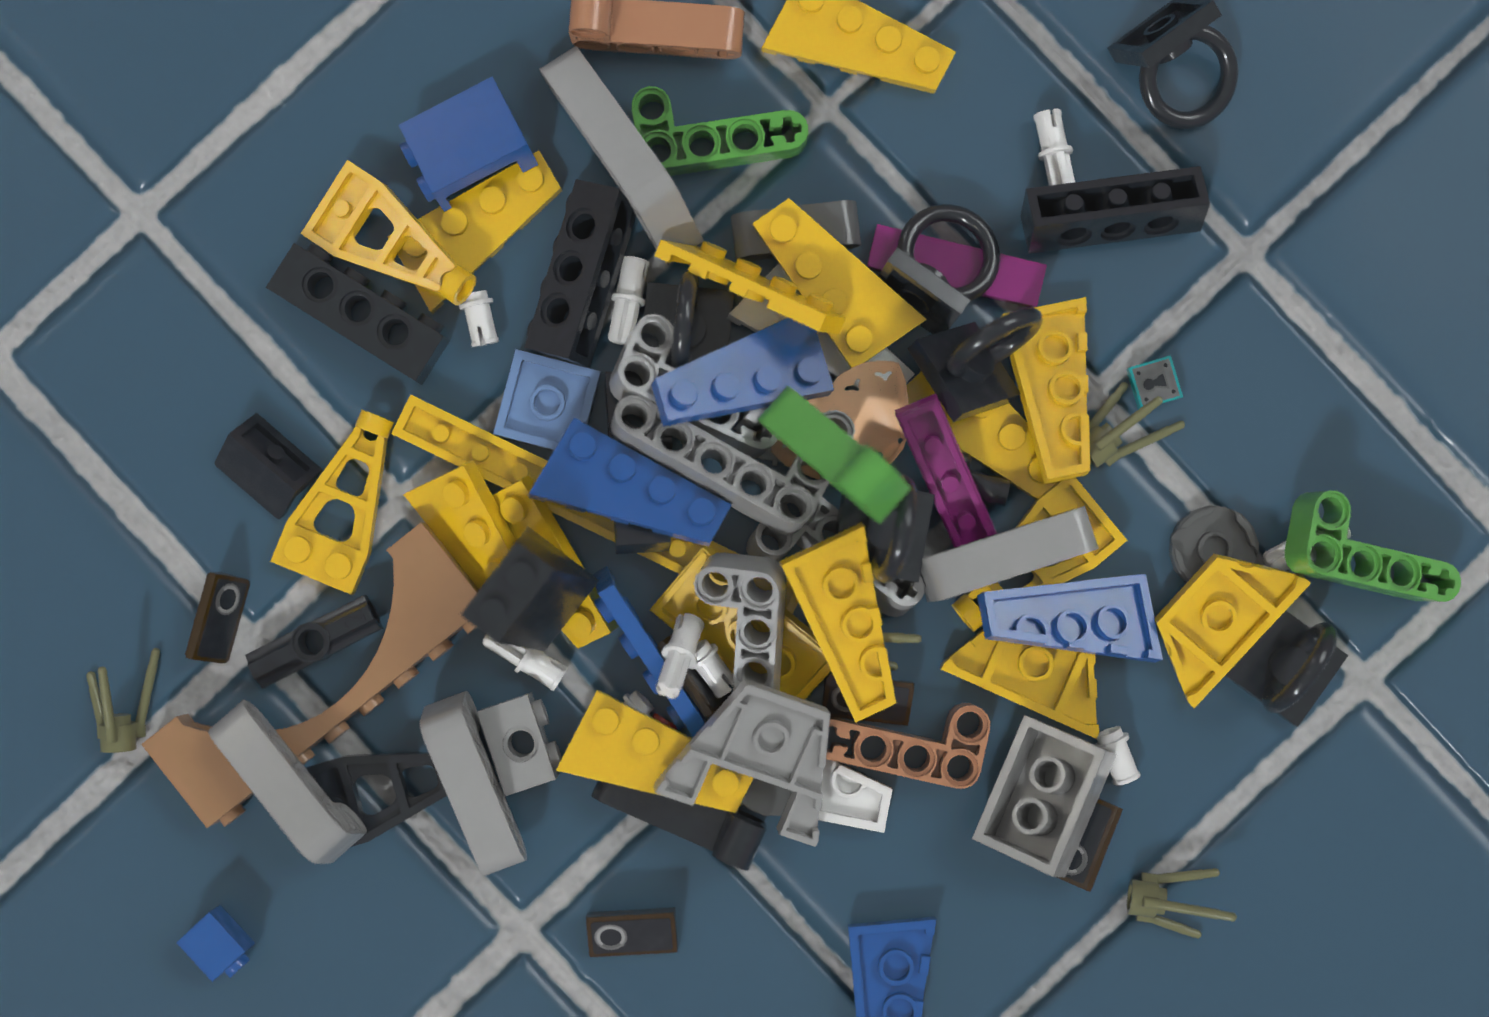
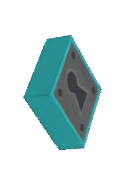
[1126,355,1183,409]

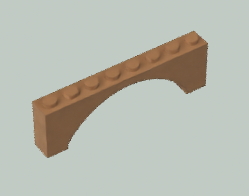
[141,522,479,828]

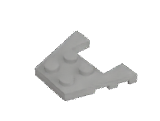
[653,679,830,847]

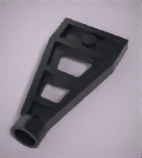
[305,752,447,847]

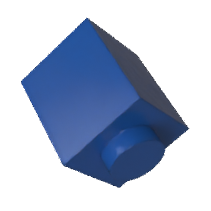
[176,905,256,982]

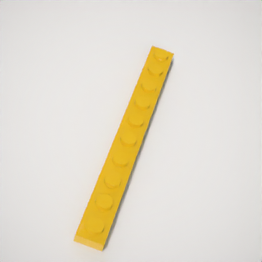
[391,394,798,614]

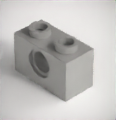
[477,692,562,796]

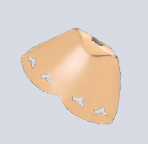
[771,361,908,480]

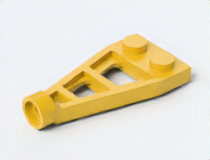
[301,160,476,306]
[270,409,395,595]
[952,478,1128,632]

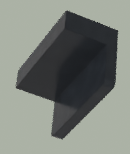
[215,413,323,520]

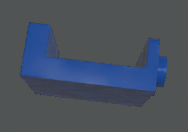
[399,76,538,212]

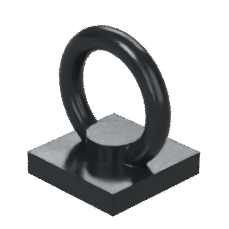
[1107,0,1238,129]
[878,204,1000,334]
[642,271,735,368]
[907,307,1043,423]
[834,475,935,583]
[1225,611,1349,727]

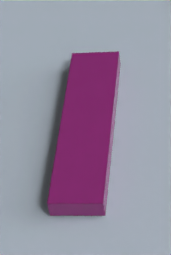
[867,224,1047,308]
[895,393,997,548]

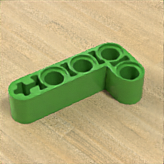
[632,86,808,176]
[757,385,911,524]
[1285,490,1461,602]

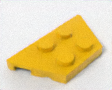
[1155,554,1311,708]
[939,629,1099,739]

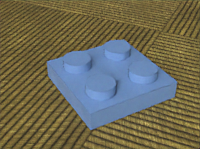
[493,349,602,450]

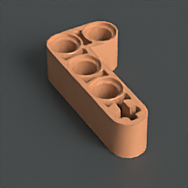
[568,0,745,59]
[826,703,990,789]

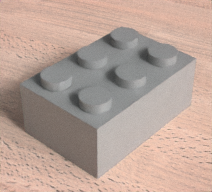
[972,715,1117,877]

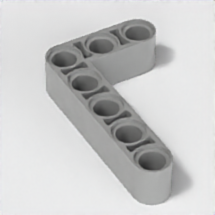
[539,46,704,265]
[610,395,855,535]

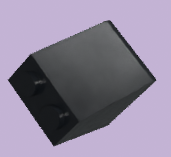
[461,527,599,651]

